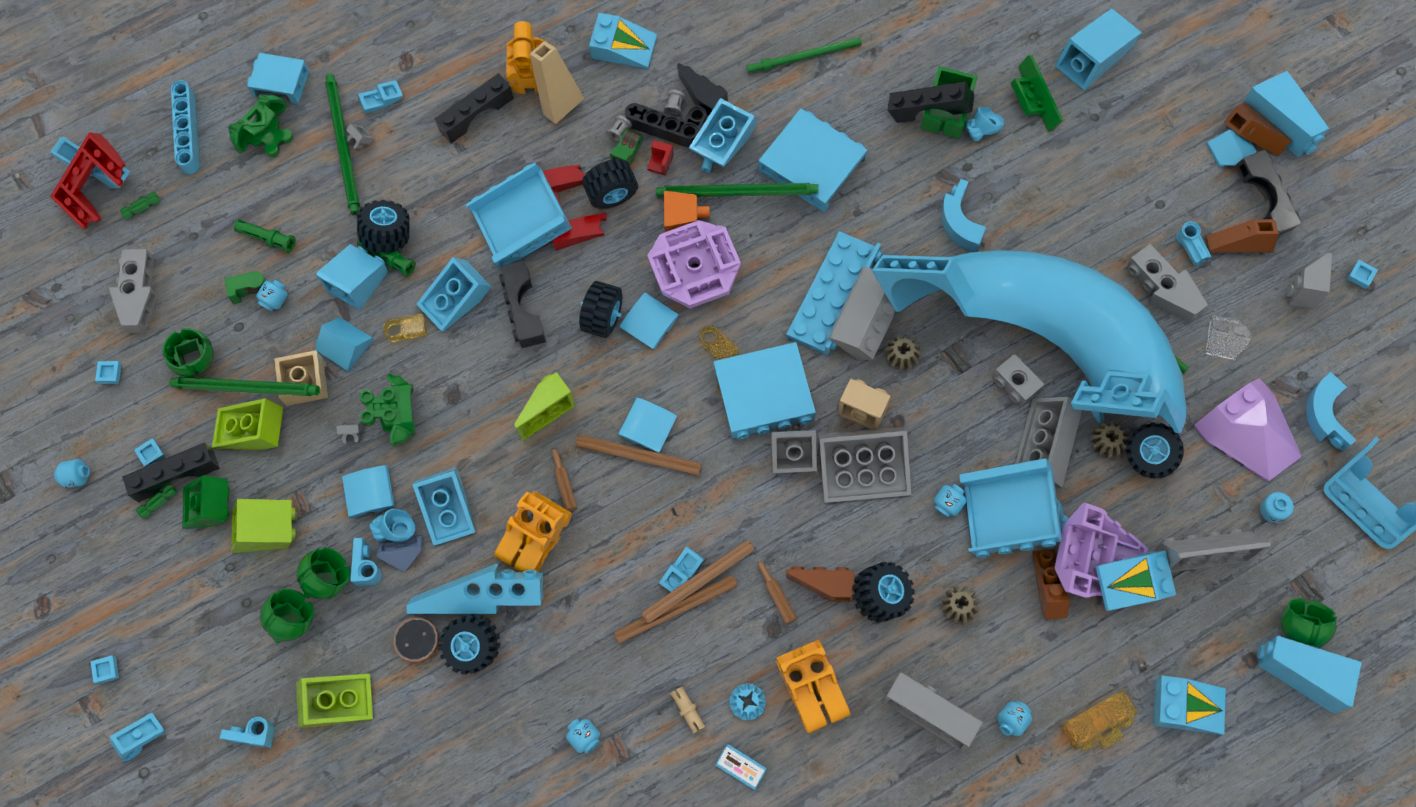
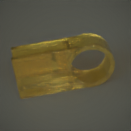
[383,313,427,341]
[699,325,739,360]

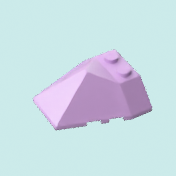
[1193,378,1302,482]
[1055,503,1148,598]

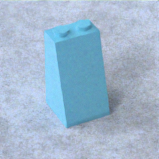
[1055,8,1142,91]
[1245,71,1329,157]
[1257,636,1362,714]

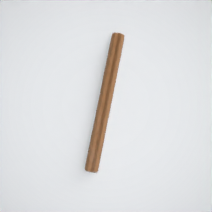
[576,434,701,475]
[641,540,754,623]
[614,575,737,643]

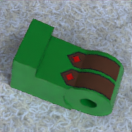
[610,129,643,165]
[224,271,267,304]

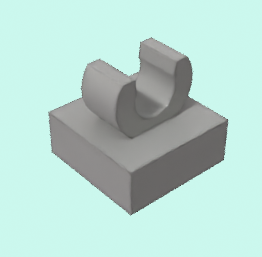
[346,124,375,150]
[336,420,363,443]

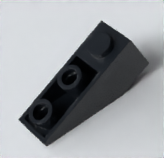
[677,63,728,116]

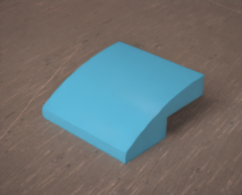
[619,292,679,349]
[617,397,677,453]
[342,465,395,518]

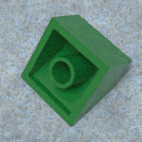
[182,475,230,529]

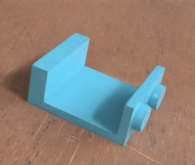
[247,53,310,104]

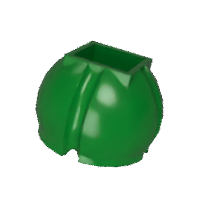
[162,328,214,377]
[296,547,350,599]
[260,589,314,644]
[1281,598,1337,649]

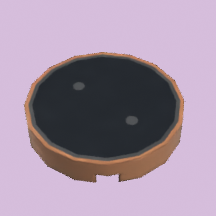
[393,618,439,663]

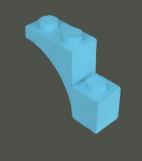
[50,137,130,188]

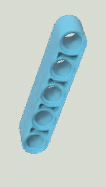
[171,80,200,174]

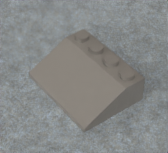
[817,426,911,503]
[1156,529,1271,572]

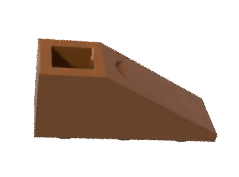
[1224,101,1292,156]
[1206,219,1279,253]
[1033,549,1070,620]
[786,566,854,602]

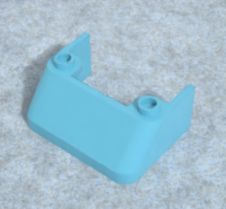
[1324,436,1416,549]

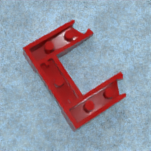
[50,132,126,229]
[543,165,607,251]

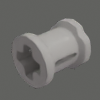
[664,90,686,116]
[607,115,632,142]

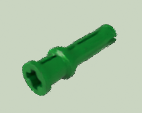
[234,219,296,253]
[357,241,416,277]

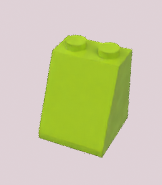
[231,499,295,553]

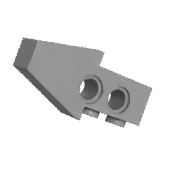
[1126,244,1208,323]
[109,249,158,333]

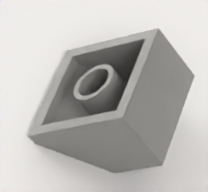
[1287,253,1332,309]
[771,430,817,473]

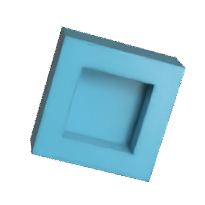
[1347,260,1378,289]
[95,361,122,384]
[134,438,166,467]
[90,655,119,684]

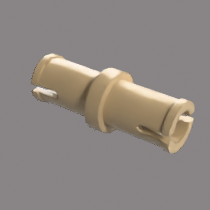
[670,686,706,734]

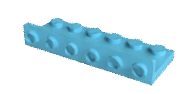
[786,231,883,356]

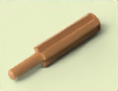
[551,449,578,512]
[757,561,797,625]

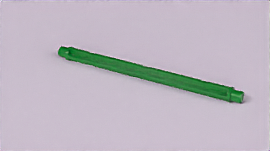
[325,74,360,215]
[656,183,819,197]
[169,377,320,396]

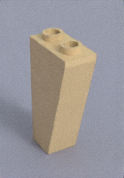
[530,41,585,124]

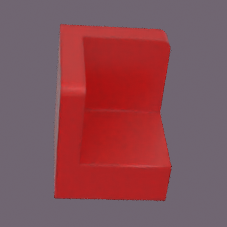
[647,140,674,176]

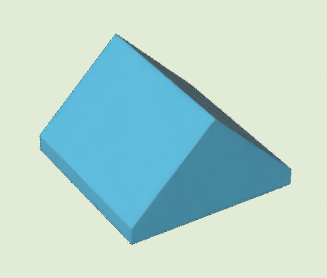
[315,317,374,372]

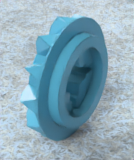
[729,683,766,720]

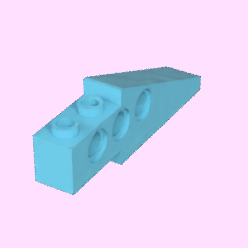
[406,564,544,614]

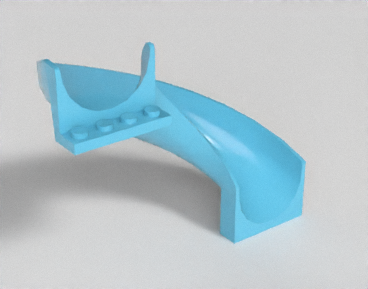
[872,250,1186,434]

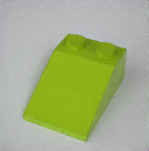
[514,372,576,441]
[212,398,283,450]
[296,674,373,728]

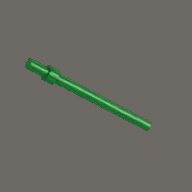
[746,37,862,73]

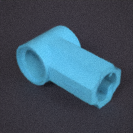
[1176,221,1212,265]

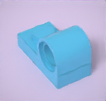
[350,538,382,586]
[110,713,164,762]
[220,717,275,748]

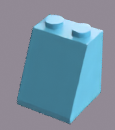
[316,244,388,310]

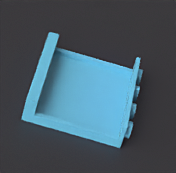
[758,108,867,212]
[466,162,572,269]
[713,342,816,440]
[959,458,1063,558]

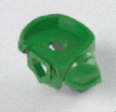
[228,94,293,158]
[359,373,416,447]

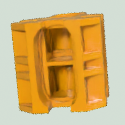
[506,21,547,94]
[494,491,572,572]
[776,640,851,734]

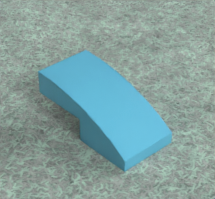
[358,80,403,114]
[659,546,705,592]

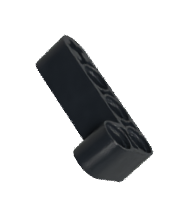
[625,103,707,148]

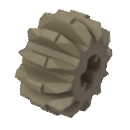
[885,334,922,371]
[1090,421,1129,458]
[941,586,980,624]

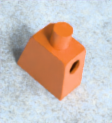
[664,191,710,232]

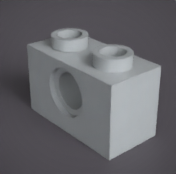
[993,354,1045,407]

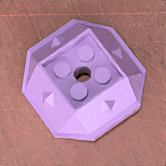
[647,220,741,309]

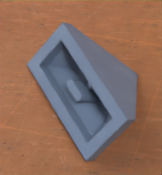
[377,535,423,572]

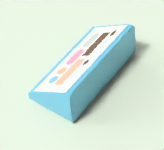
[715,744,767,790]

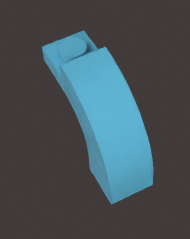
[941,179,986,252]
[1306,372,1356,452]

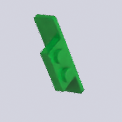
[1011,55,1063,131]

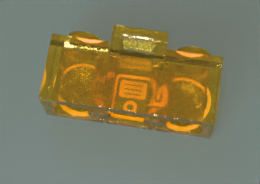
[1060,690,1139,751]

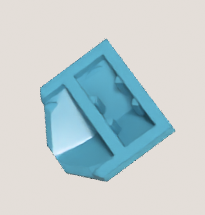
[1207,129,1257,167]

